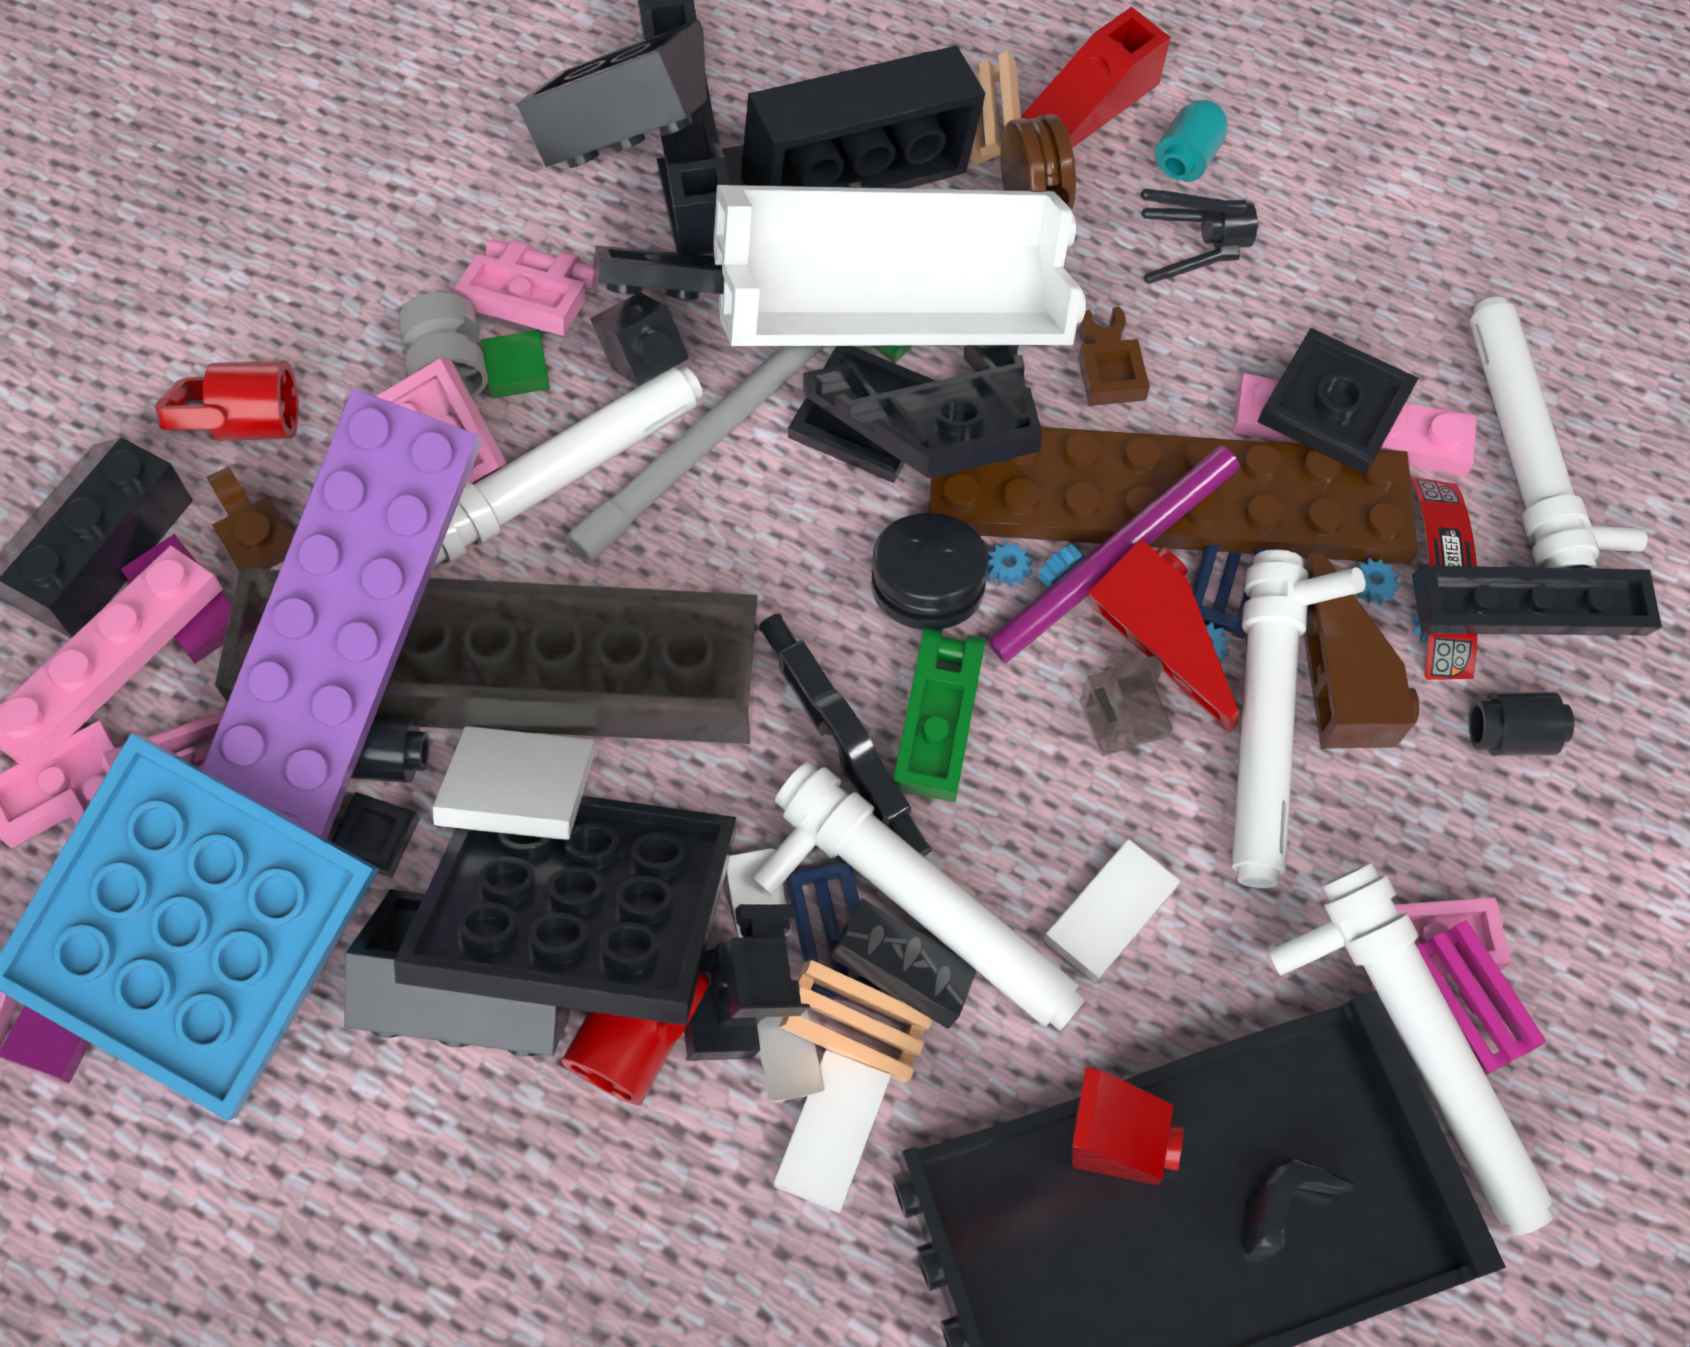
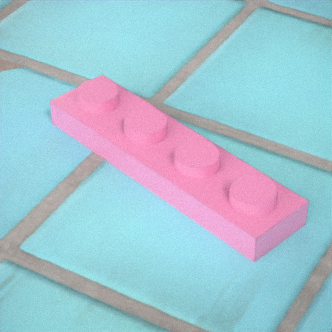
[1233,373,1477,476]
[0,545,223,773]

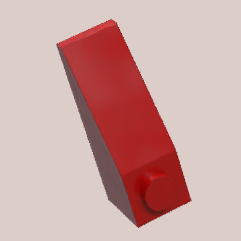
[1088,539,1239,733]
[1072,1067,1184,1186]

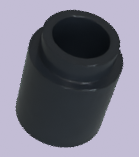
[1468,691,1574,756]
[351,715,430,783]

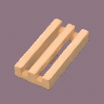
[970,50,1021,165]
[779,960,932,1083]

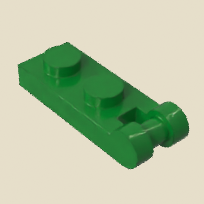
[893,627,986,802]

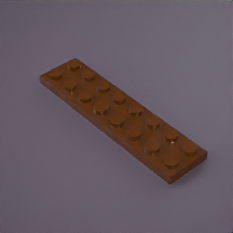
[929,427,1418,565]

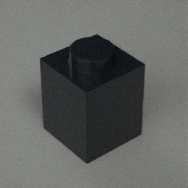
[590,293,689,386]

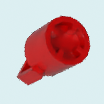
[155,360,299,441]
[561,970,709,1105]

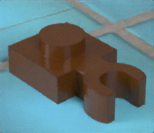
[1078,307,1150,406]

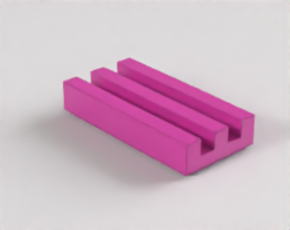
[1416,920,1547,1075]

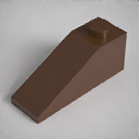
[1303,552,1419,749]

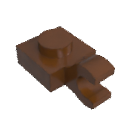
[206,466,293,581]

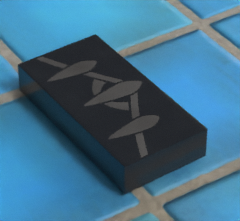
[830,898,977,1029]

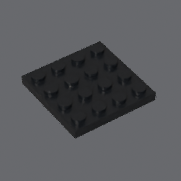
[394,795,737,1025]

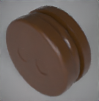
[1001,114,1076,210]

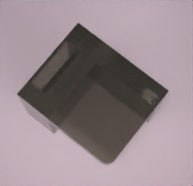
[1079,656,1173,757]

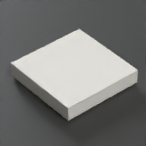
[433,726,594,840]

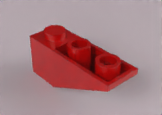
[1021,6,1171,148]

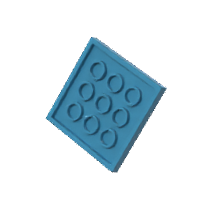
[0,733,380,1121]

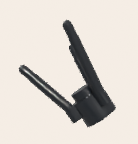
[1140,188,1258,284]

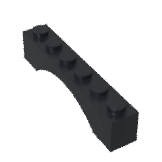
[637,0,731,255]

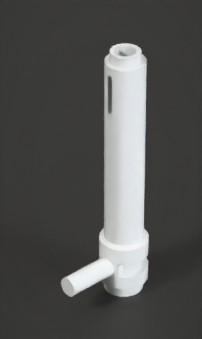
[1470,297,1648,568]
[434,366,703,566]
[1231,550,1365,888]
[752,762,1086,1031]
[1268,863,1554,1235]

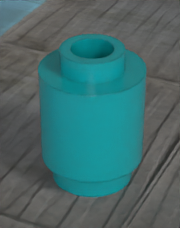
[1155,100,1227,182]

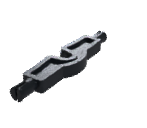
[758,613,932,857]

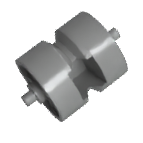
[399,292,488,399]

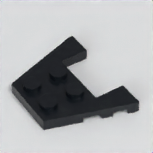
[803,345,1042,478]

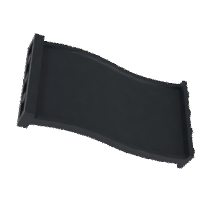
[891,991,1506,1347]

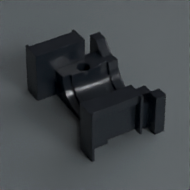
[684,904,810,1061]

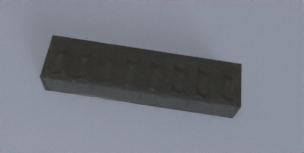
[215,568,759,744]

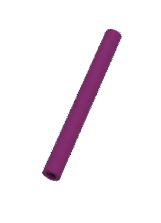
[986,446,1240,664]

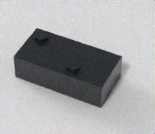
[741,45,986,189]

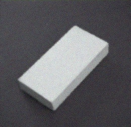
[1043,839,1181,984]
[774,1050,891,1213]

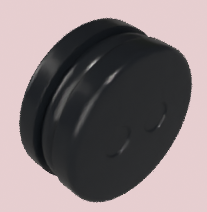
[871,513,988,630]

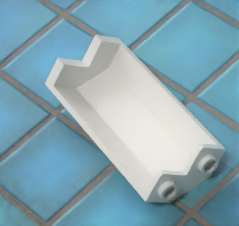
[713,185,1086,346]

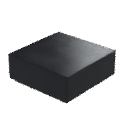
[331,792,420,878]

